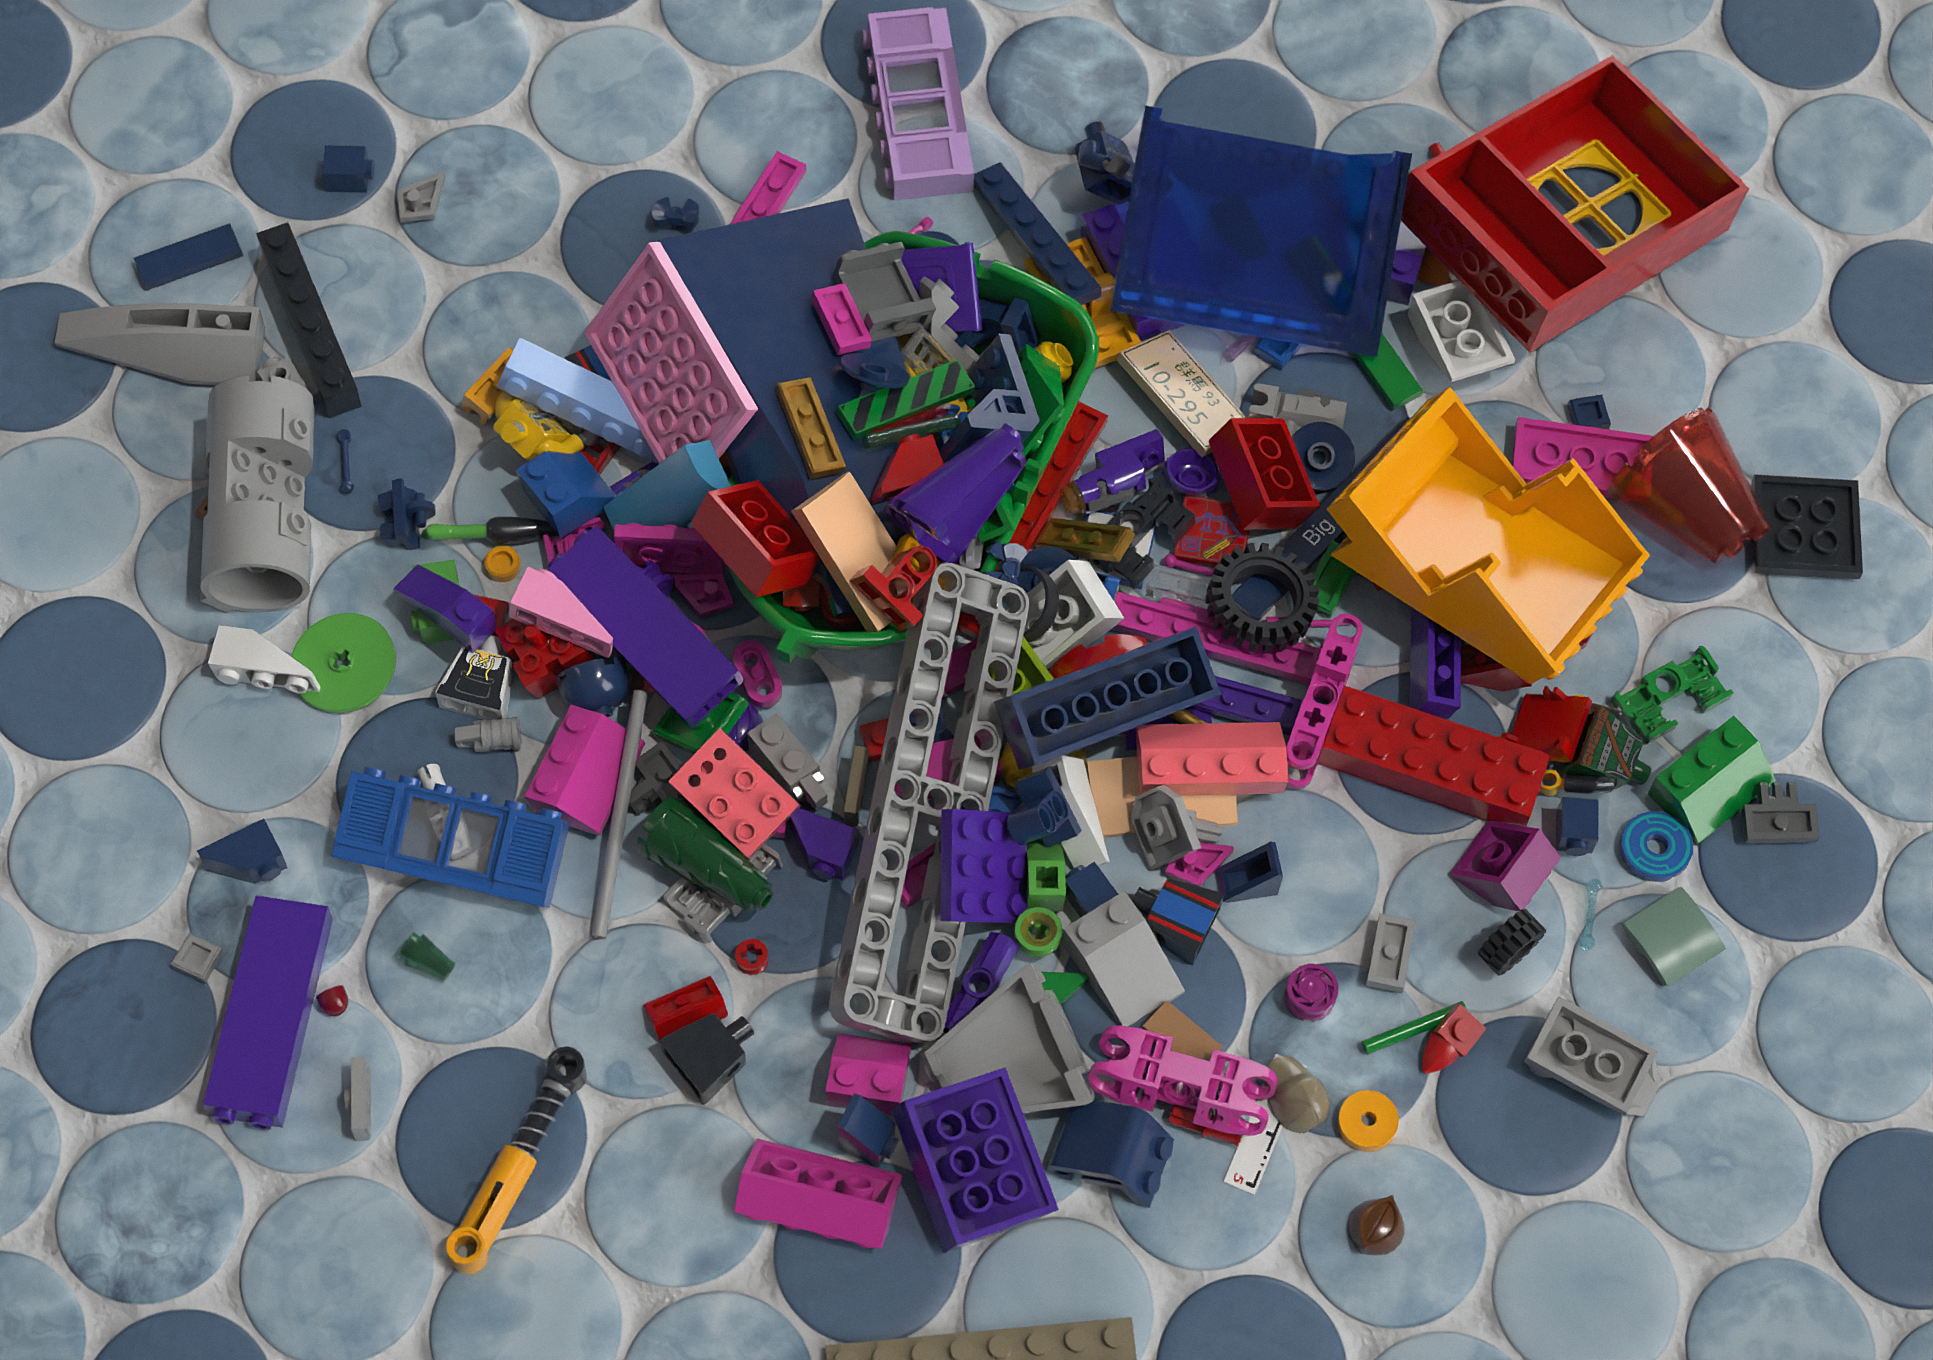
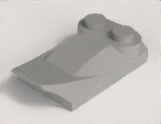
[1524,997,1662,1117]

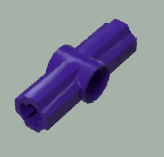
[943,931,1019,1033]

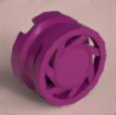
[1284,963,1339,1022]

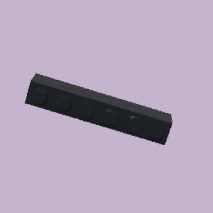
[256,222,362,418]

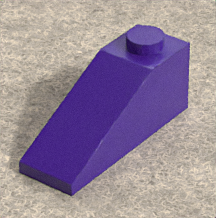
[1376,219,1426,305]
[393,564,497,653]

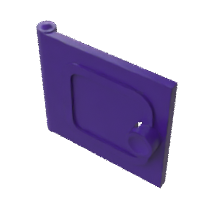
[899,242,982,336]

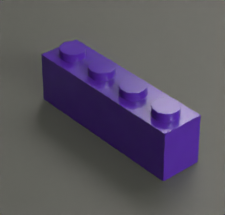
[1410,607,1461,719]

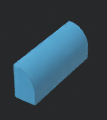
[604,440,731,531]

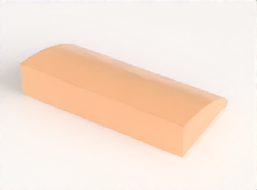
[791,471,915,632]
[1086,757,1238,838]

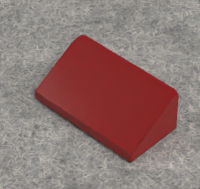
[643,976,728,1042]

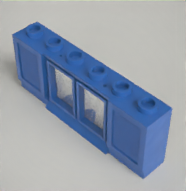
[331,767,570,908]

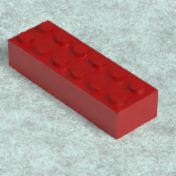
[1318,685,1551,826]

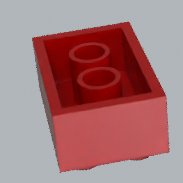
[1208,418,1320,529]
[691,480,821,597]

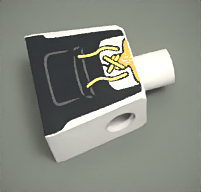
[436,636,513,720]

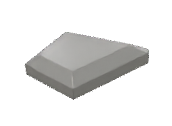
[397,172,445,223]

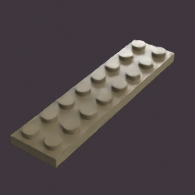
[825,1317,1137,1360]

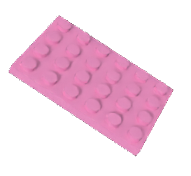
[584,242,758,464]

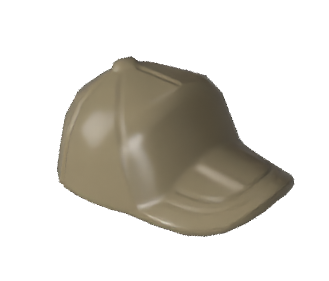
[1263,1056,1330,1133]

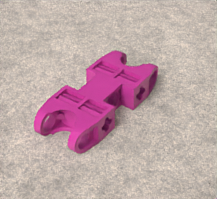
[1286,613,1363,789]
[1088,1026,1278,1136]

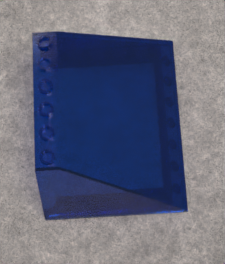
[1110,105,1412,357]

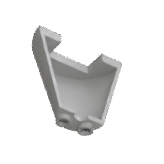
[924,963,1094,1113]

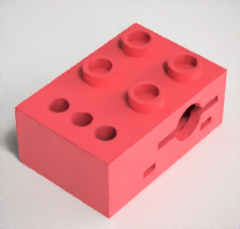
[668,728,801,858]

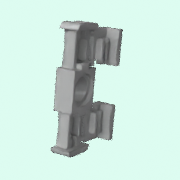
[663,834,783,942]

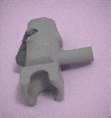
[1248,383,1347,437]

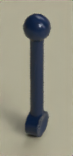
[337,429,354,494]

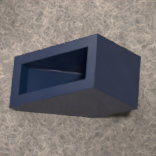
[197,818,288,884]
[838,1093,899,1168]

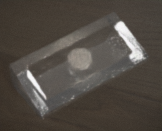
[1145,564,1211,609]

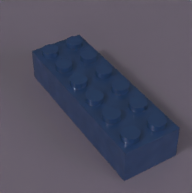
[994,626,1221,770]

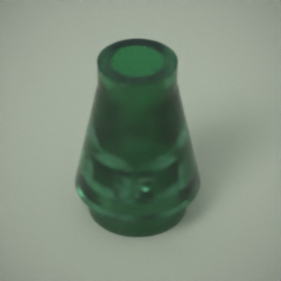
[398,932,456,982]

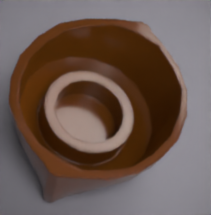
[1348,1195,1405,1255]

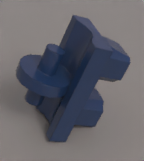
[378,478,436,550]

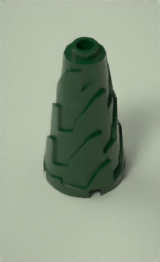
[636,794,773,910]

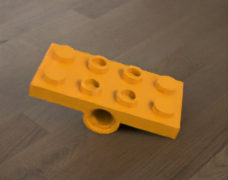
[1023,237,1141,368]

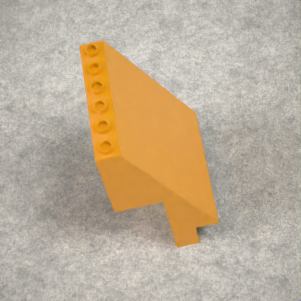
[1326,387,1650,684]

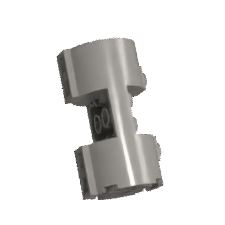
[200,375,315,613]

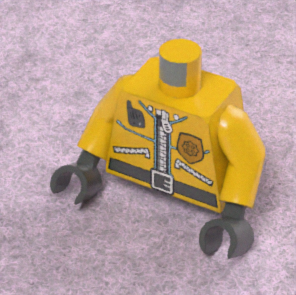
[493,391,601,460]

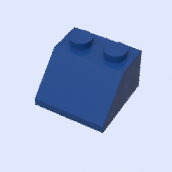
[516,451,617,538]

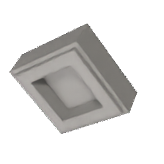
[171,933,224,983]

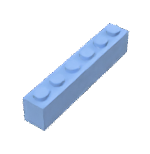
[497,338,659,464]

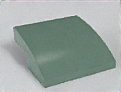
[1621,887,1726,986]

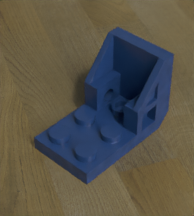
[939,334,1040,463]

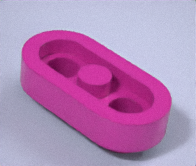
[733,640,782,708]

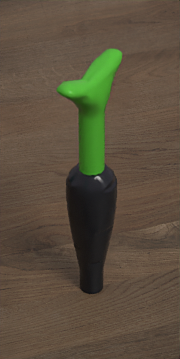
[421,516,571,545]

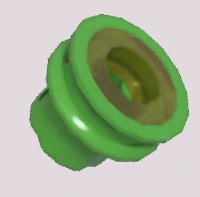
[1014,907,1062,957]

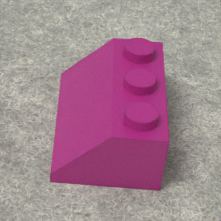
[524,705,645,836]

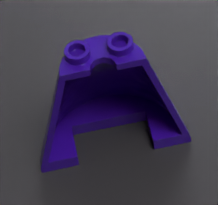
[885,423,1027,564]

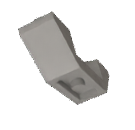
[919,276,989,373]

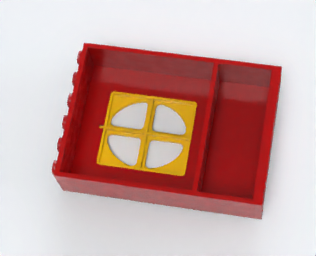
[1394,55,1750,353]

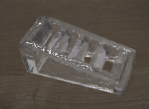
[900,327,968,375]

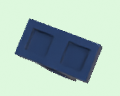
[1007,766,1082,847]

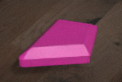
[671,573,734,617]
[1165,843,1234,887]

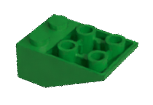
[1017,344,1065,456]

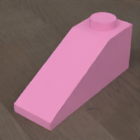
[509,567,613,658]

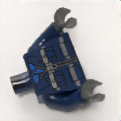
[1075,121,1173,204]

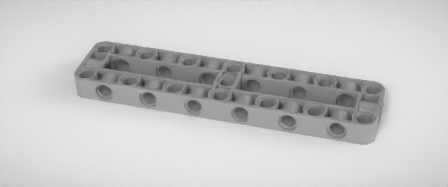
[829,563,1029,1044]

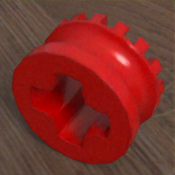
[735,939,769,975]

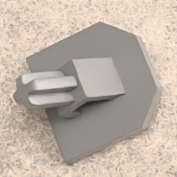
[1131,785,1222,871]

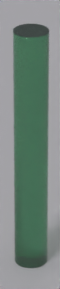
[862,414,960,449]

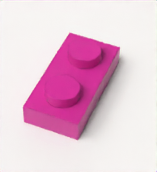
[811,283,872,355]

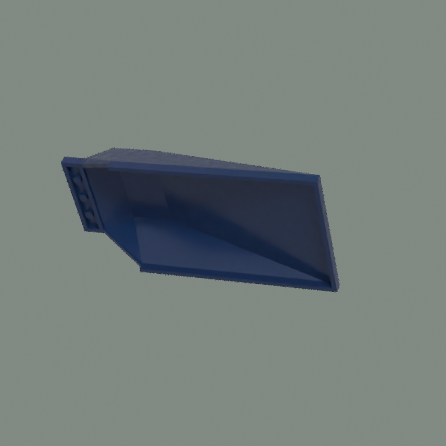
[657,198,960,618]

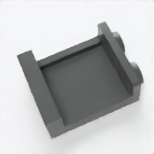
[832,242,936,342]

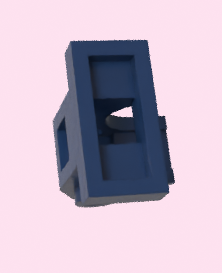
[954,297,1039,354]

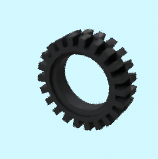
[1205,543,1320,653]

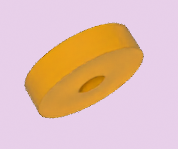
[1337,1090,1399,1152]

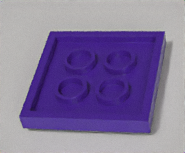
[940,809,1027,923]

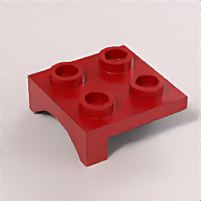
[1500,686,1592,762]

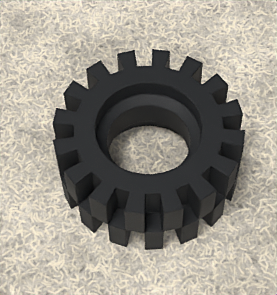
[1478,908,1546,976]

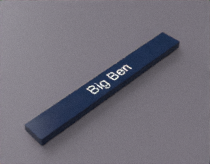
[1232,417,1410,621]

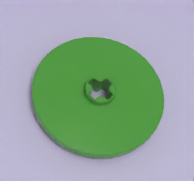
[291,613,397,713]

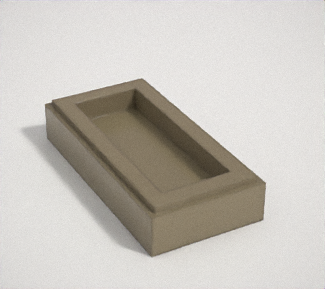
[844,746,869,827]

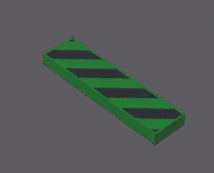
[836,360,975,440]

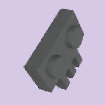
[1741,782,1820,843]

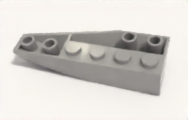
[55,303,266,385]

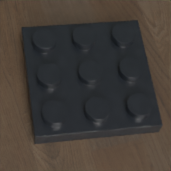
[1752,474,1863,579]

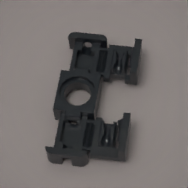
[1087,478,1196,590]

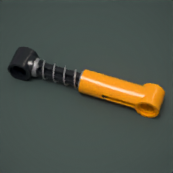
[446,1046,587,1274]

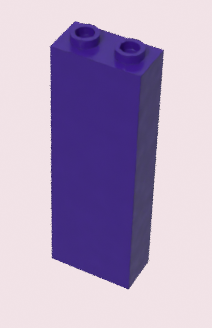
[547,525,744,729]
[203,895,333,1130]

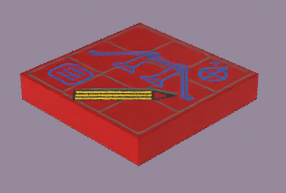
[1174,495,1250,568]

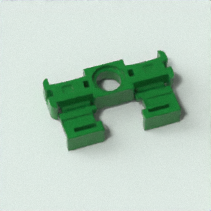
[1611,646,1734,744]

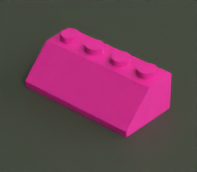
[734,1138,903,1249]

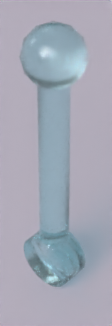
[1579,878,1602,951]

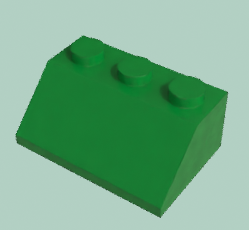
[1648,715,1776,845]

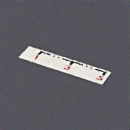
[1223,1054,1307,1195]

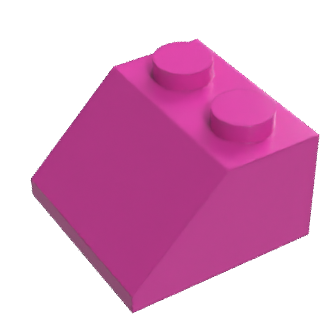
[826,1033,912,1116]

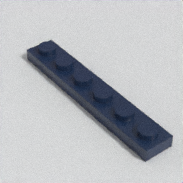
[973,162,1101,305]

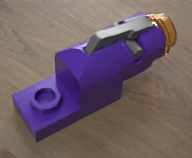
[1060,429,1165,515]

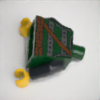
[1540,694,1652,797]

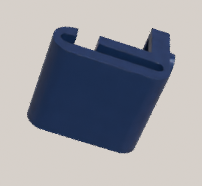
[1048,1100,1174,1207]

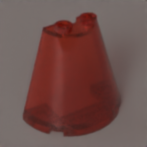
[1607,407,1770,563]

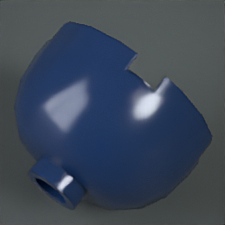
[556,657,629,718]

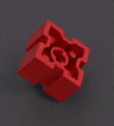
[494,618,597,699]

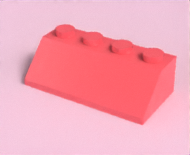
[1136,722,1288,795]

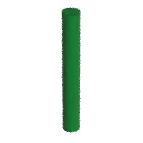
[1361,1001,1467,1055]

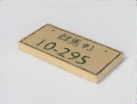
[1117,330,1247,457]

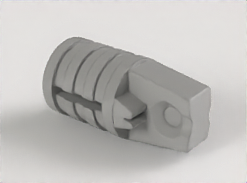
[455,716,522,752]

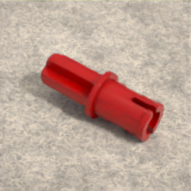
[1169,1104,1242,1146]

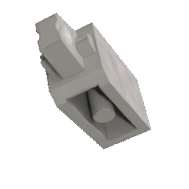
[747,713,828,811]

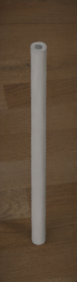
[591,690,648,939]

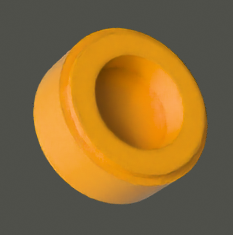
[485,546,521,582]

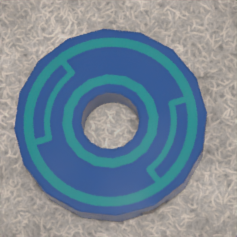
[1620,811,1693,882]

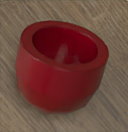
[316,985,349,1016]

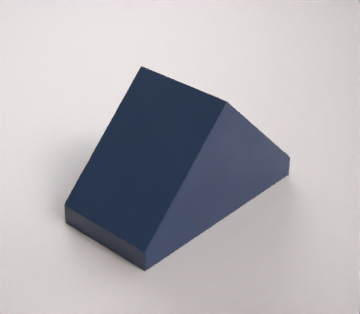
[1216,841,1283,903]

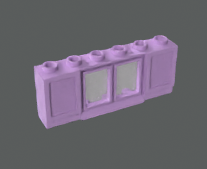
[862,7,974,200]

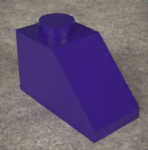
[788,808,859,881]

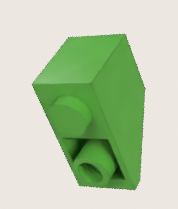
[1026,841,1066,912]

